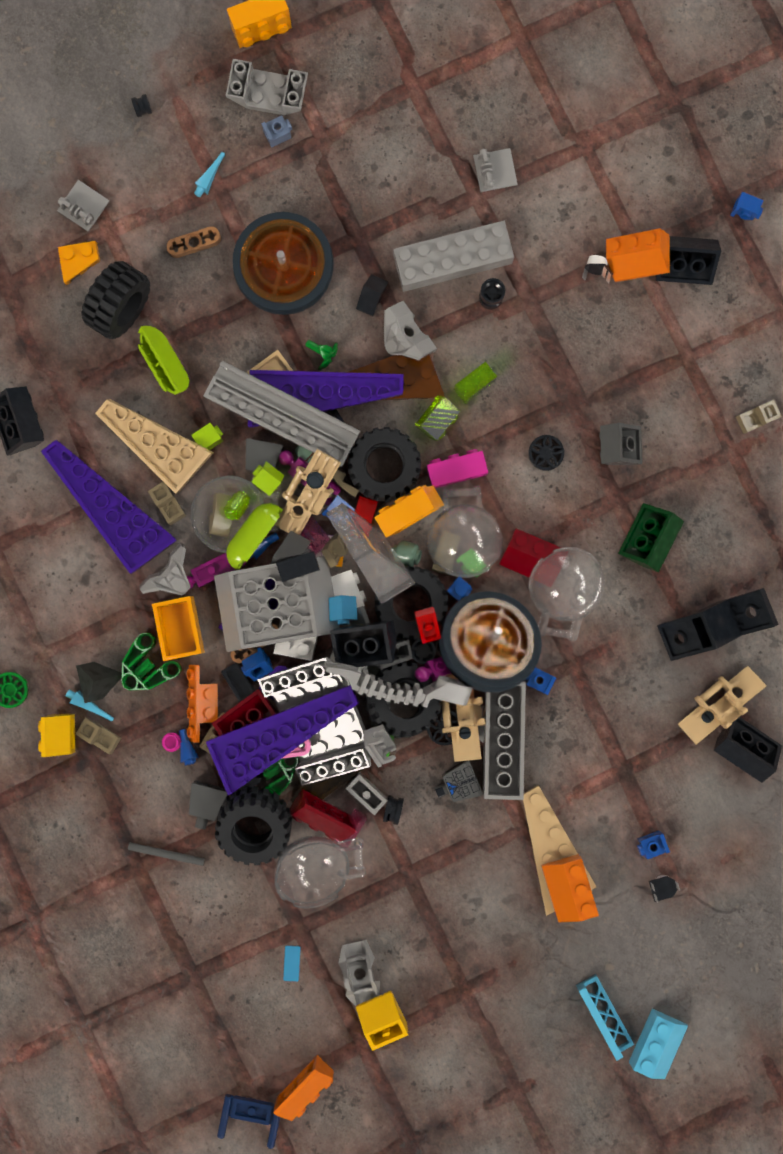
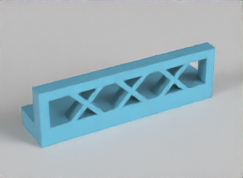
[576,974,634,1061]

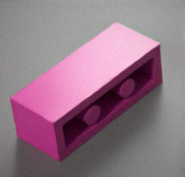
[426,449,488,488]

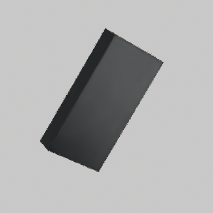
[276,551,320,582]
[221,662,256,703]

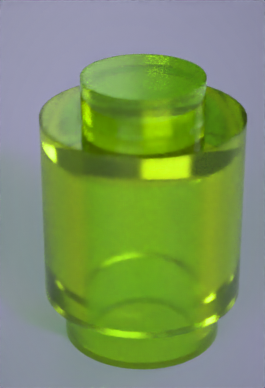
[223,491,251,520]

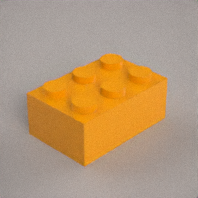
[227,0,292,48]
[374,485,444,538]
[152,596,205,661]

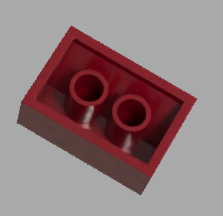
[499,528,569,587]
[212,689,278,736]
[290,789,356,841]

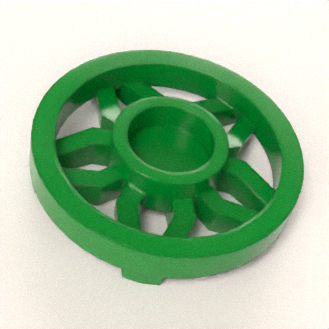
[0,672,29,708]

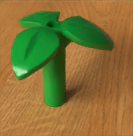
[305,340,338,370]

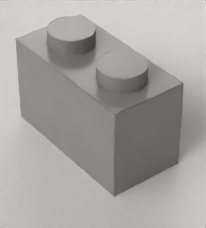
[346,772,388,815]

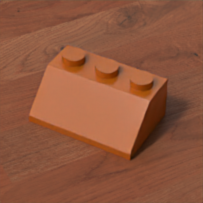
[606,228,670,282]
[541,854,599,922]
[273,1055,334,1121]

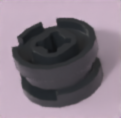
[383,795,404,825]

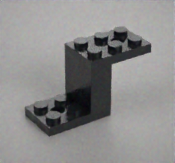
[657,588,779,661]

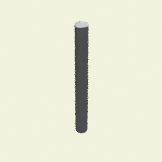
[128,842,205,866]

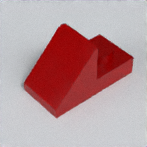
[414,607,441,644]

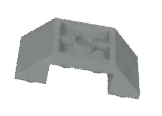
[226,59,308,115]

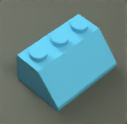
[629,1008,688,1079]

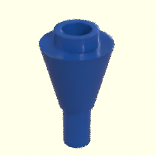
[250,532,279,560]
[179,729,199,766]

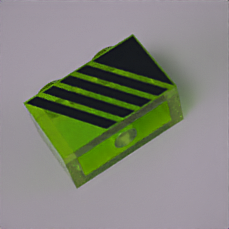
[454,361,497,404]
[415,395,461,441]

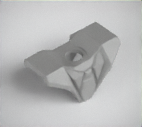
[384,301,437,360]
[139,543,190,596]
[338,940,380,1006]

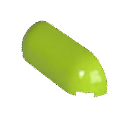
[138,326,189,395]
[226,503,283,570]

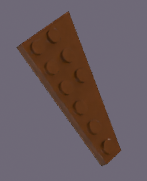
[346,354,445,400]

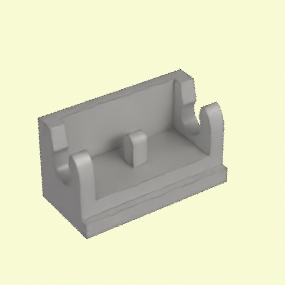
[362,724,396,768]

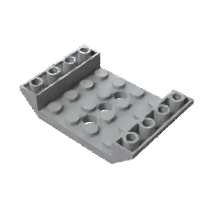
[214,556,340,652]
[258,657,371,786]

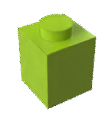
[191,422,223,450]
[251,461,284,496]

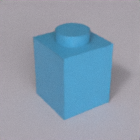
[329,595,357,625]

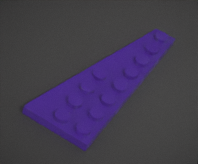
[248,370,404,428]
[41,440,177,574]
[206,684,359,795]

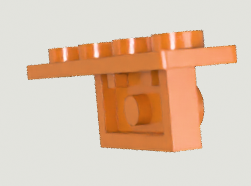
[187,665,218,743]

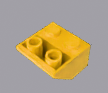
[38,714,75,757]
[356,991,408,1051]

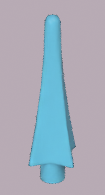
[194,152,225,197]
[65,689,114,721]

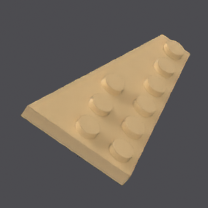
[95,399,214,494]
[523,785,596,916]

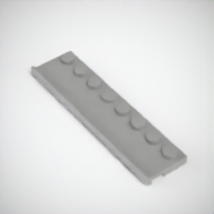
[203,361,361,467]

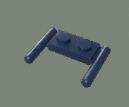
[217,1094,280,1149]

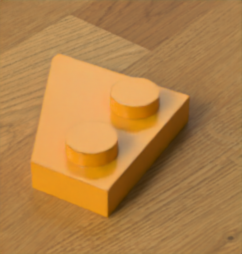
[58,241,100,285]

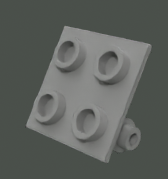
[473,148,518,192]
[57,180,110,232]

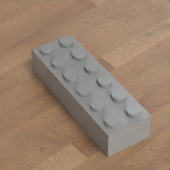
[393,220,514,292]
[483,681,526,800]

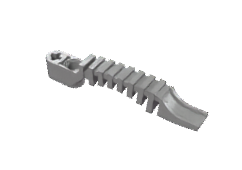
[323,661,473,708]

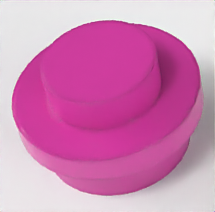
[162,732,181,752]

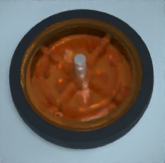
[233,212,334,315]
[439,591,542,693]

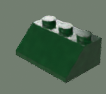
[618,503,684,573]

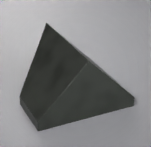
[76,662,122,703]

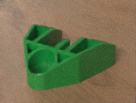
[121,633,182,690]
[261,756,299,795]

